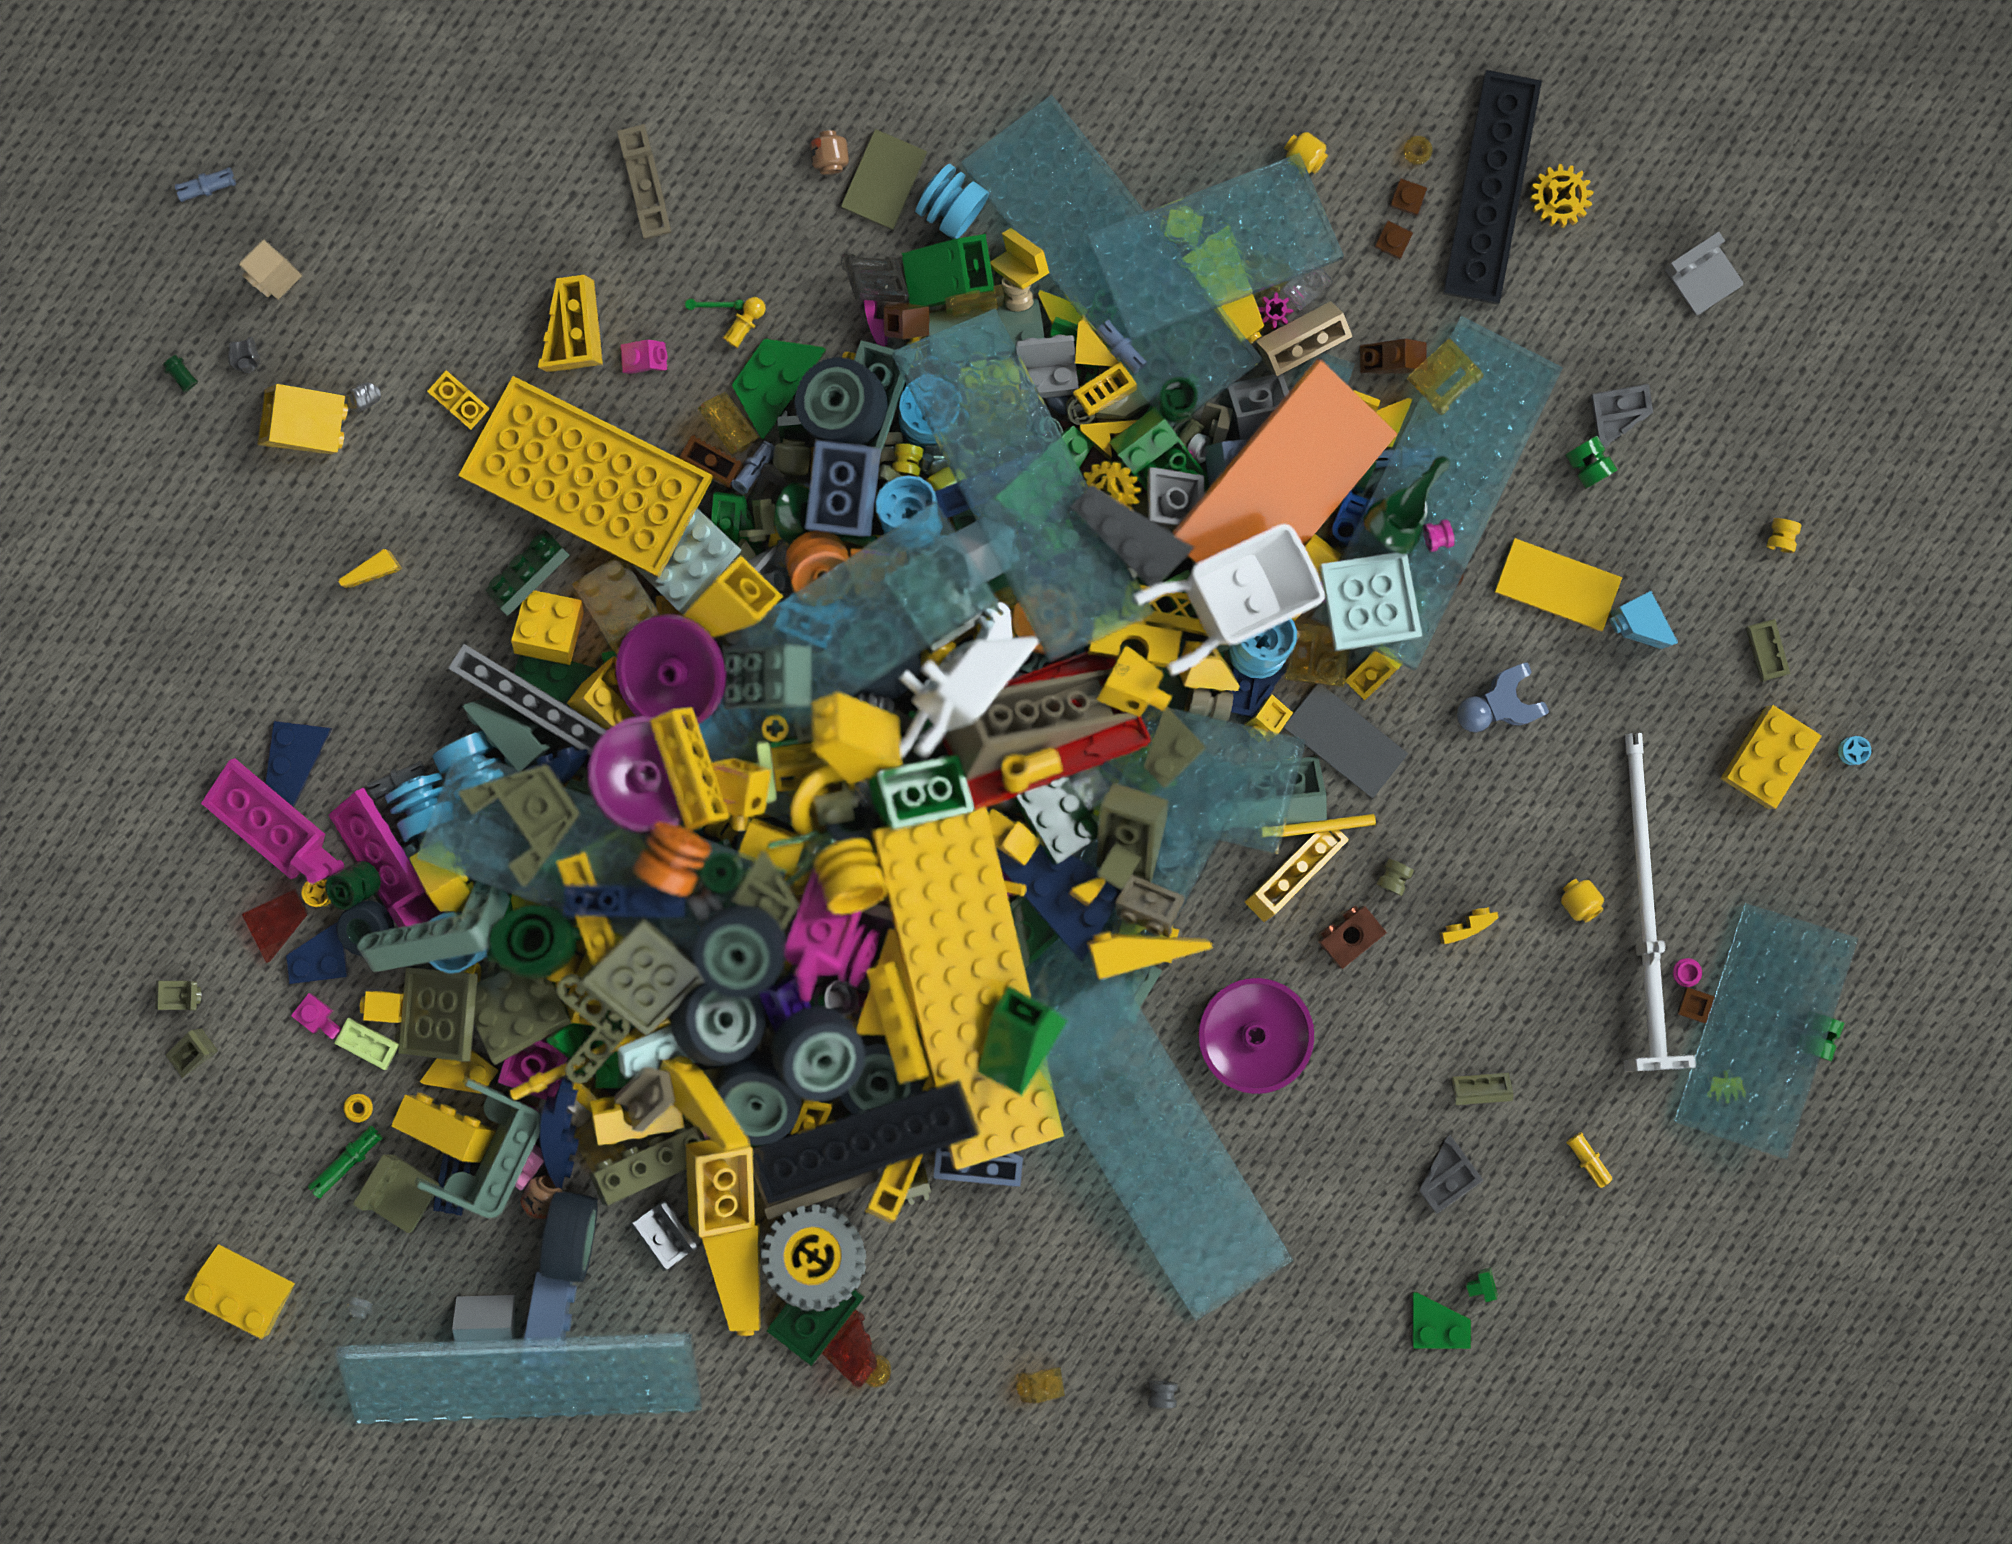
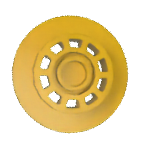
[791,764,856,837]

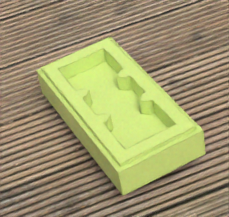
[754,740,776,802]
[334,1018,399,1070]

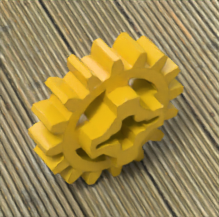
[1530,164,1593,228]
[1078,462,1141,511]

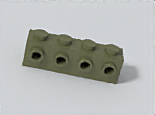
[589,1122,705,1205]

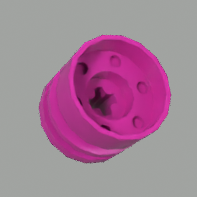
[826,924,881,987]

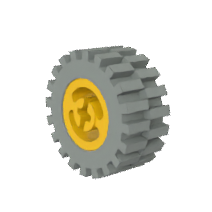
[762,1205,866,1311]

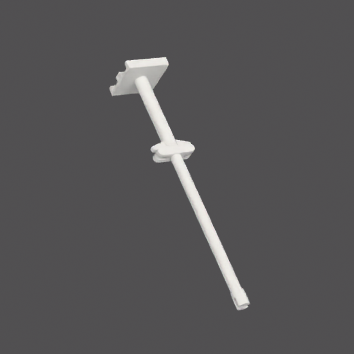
[1624,733,1695,1072]

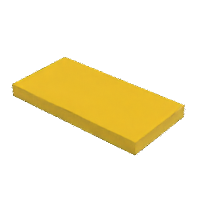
[1494,538,1622,632]

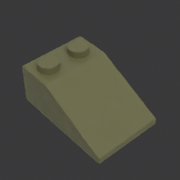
[1096,783,1168,882]

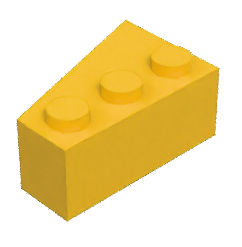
[538,275,603,372]
[391,1092,496,1163]

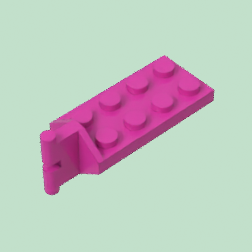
[201,758,344,884]
[329,788,446,928]
[785,846,862,1002]

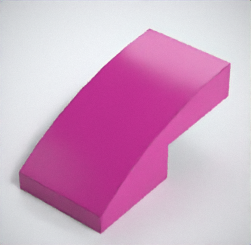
[864,290,888,347]

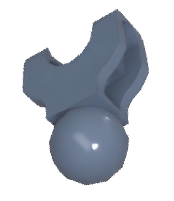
[1457,663,1549,733]

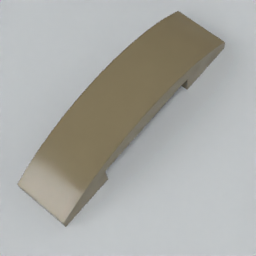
[617,124,672,240]

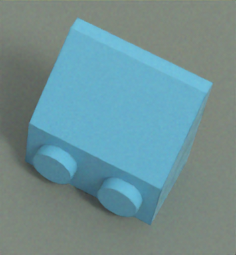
[1609,591,1678,649]

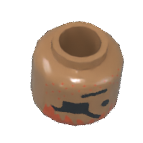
[810,130,849,175]
[520,1176,562,1219]

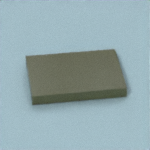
[841,129,927,231]

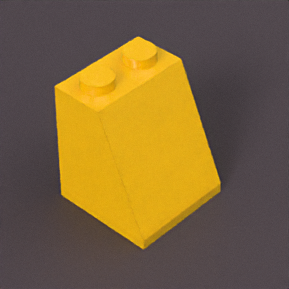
[258,384,348,454]
[682,556,783,637]
[812,692,901,785]

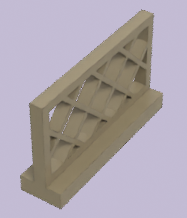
[753,1167,879,1220]

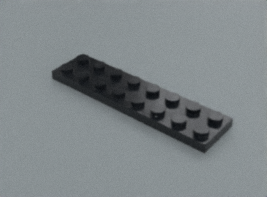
[1443,70,1542,305]
[752,1079,981,1204]

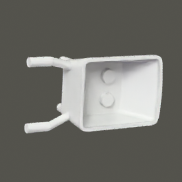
[1133,524,1324,676]
[899,603,1038,759]

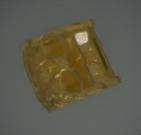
[1284,623,1350,688]

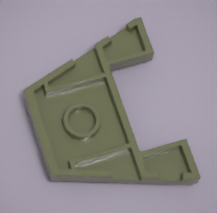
[458,765,581,887]

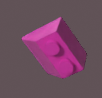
[498,1033,568,1100]

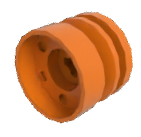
[634,822,712,895]

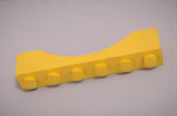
[865,1070,934,1224]

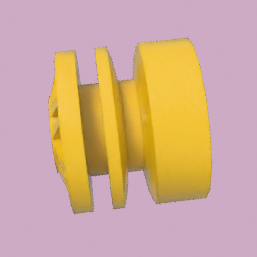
[813,839,887,914]

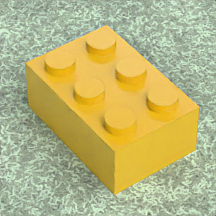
[1720,705,1822,809]
[686,1139,755,1237]

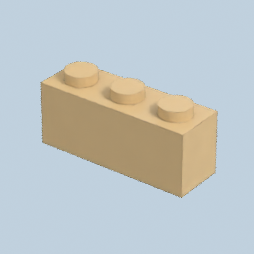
[239,240,303,300]
[1256,301,1353,376]

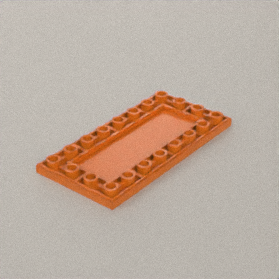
[1173,359,1397,564]

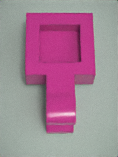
[291,993,342,1039]

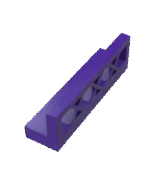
[758,973,810,1033]

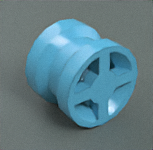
[1838,736,1871,765]

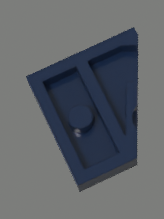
[1227,664,1289,717]
[286,922,348,984]

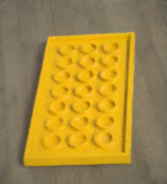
[458,376,713,578]

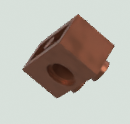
[1318,905,1387,969]

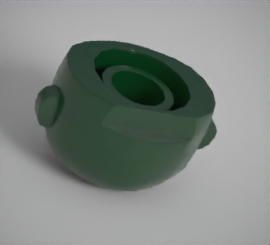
[486,905,583,979]

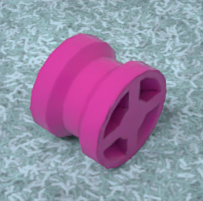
[1423,519,1454,552]

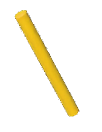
[1262,814,1376,839]

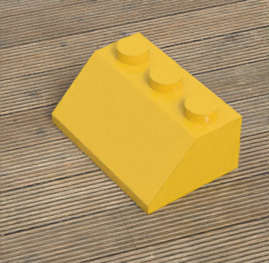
[184,1244,295,1339]

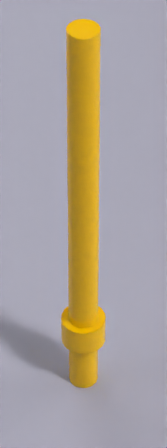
[510,1016,671,1101]

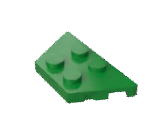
[732,339,827,440]

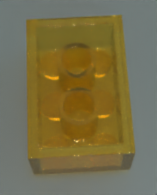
[572,556,660,655]

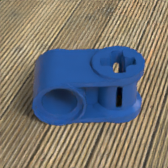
[1332,490,1376,548]

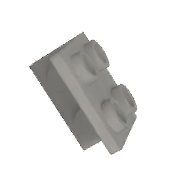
[1664,232,1743,315]
[1016,335,1079,400]

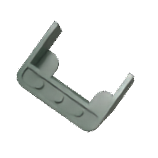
[415,1076,542,1218]

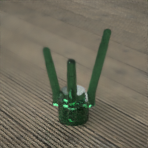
[768,830,836,886]

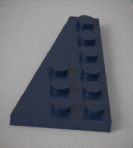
[986,807,1122,963]

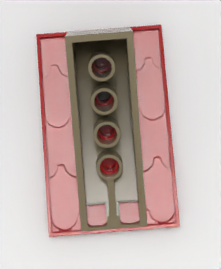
[941,651,1151,810]

